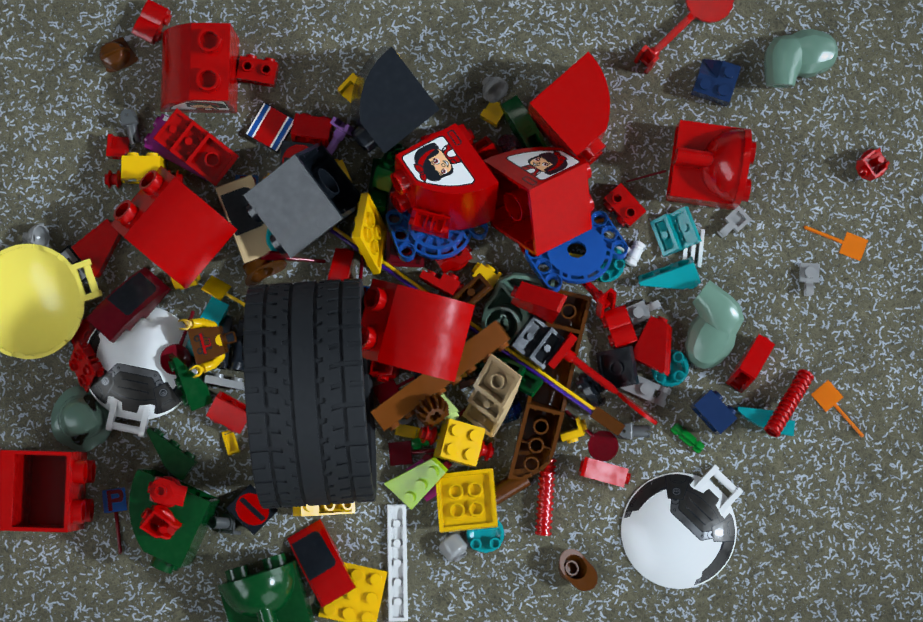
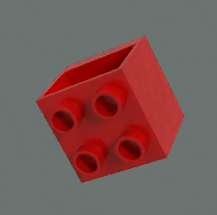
[0,450,96,532]

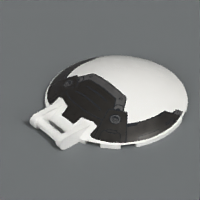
[87,307,198,438]
[621,464,743,589]

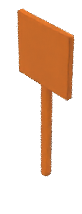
[804,226,868,261]
[811,380,864,437]

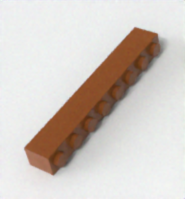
[371,320,511,431]

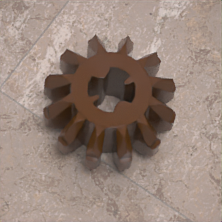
[415,394,449,428]

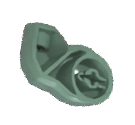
[763,29,838,88]
[481,272,555,345]
[684,280,744,369]

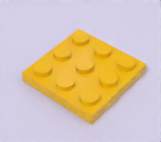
[352,192,387,275]
[436,468,498,533]
[318,562,388,622]

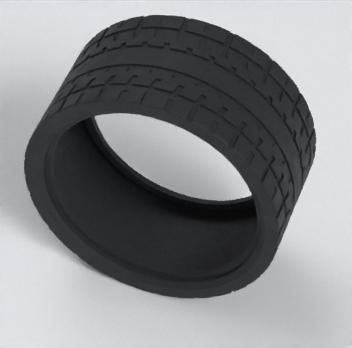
[243,278,377,509]

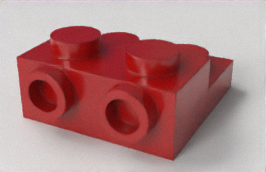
[419,269,464,298]

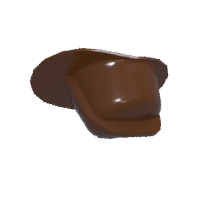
[99,37,138,72]
[243,257,287,286]
[558,549,598,591]

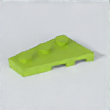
[384,457,448,510]

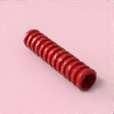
[764,369,814,437]
[535,458,556,536]

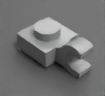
[717,206,752,238]
[799,263,820,296]
[626,300,661,326]

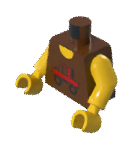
[178,318,237,378]

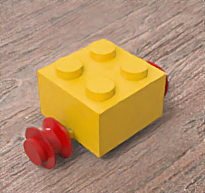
[104,152,183,189]
[418,418,494,467]

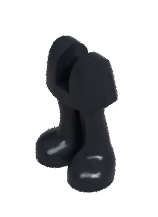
[216,315,244,372]

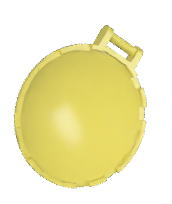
[0,244,103,359]

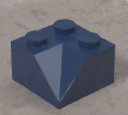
[691,59,741,107]
[690,390,738,435]

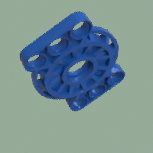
[386,209,488,262]
[525,211,628,292]

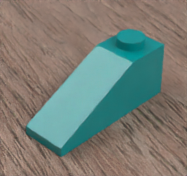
[638,257,701,289]

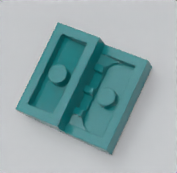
[650,206,702,257]

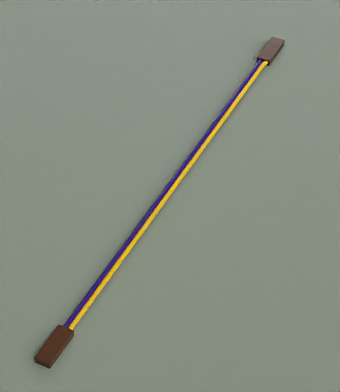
[329,227,625,436]

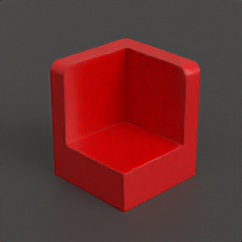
[106,134,130,160]

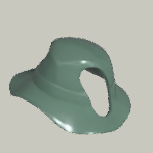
[51,386,111,452]

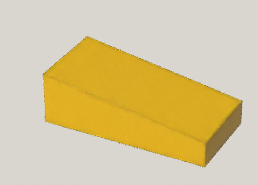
[394,424,420,439]
[221,430,240,456]

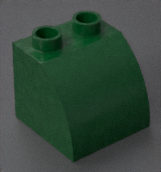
[129,468,221,574]

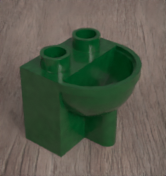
[217,553,315,622]

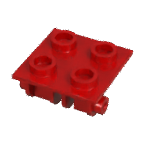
[409,207,451,239]
[69,341,105,393]

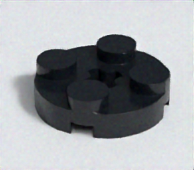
[576,372,606,407]

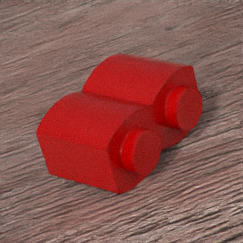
[131,0,172,45]
[601,305,638,349]

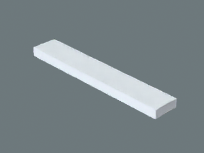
[387,504,408,622]

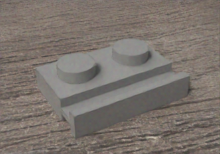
[204,373,245,391]

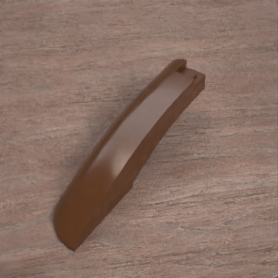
[508,289,592,479]

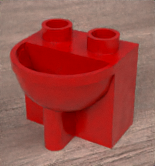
[666,120,756,210]

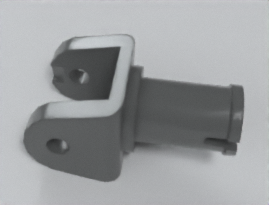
[120,109,142,144]
[612,423,651,440]
[209,512,241,535]

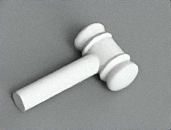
[605,236,646,267]

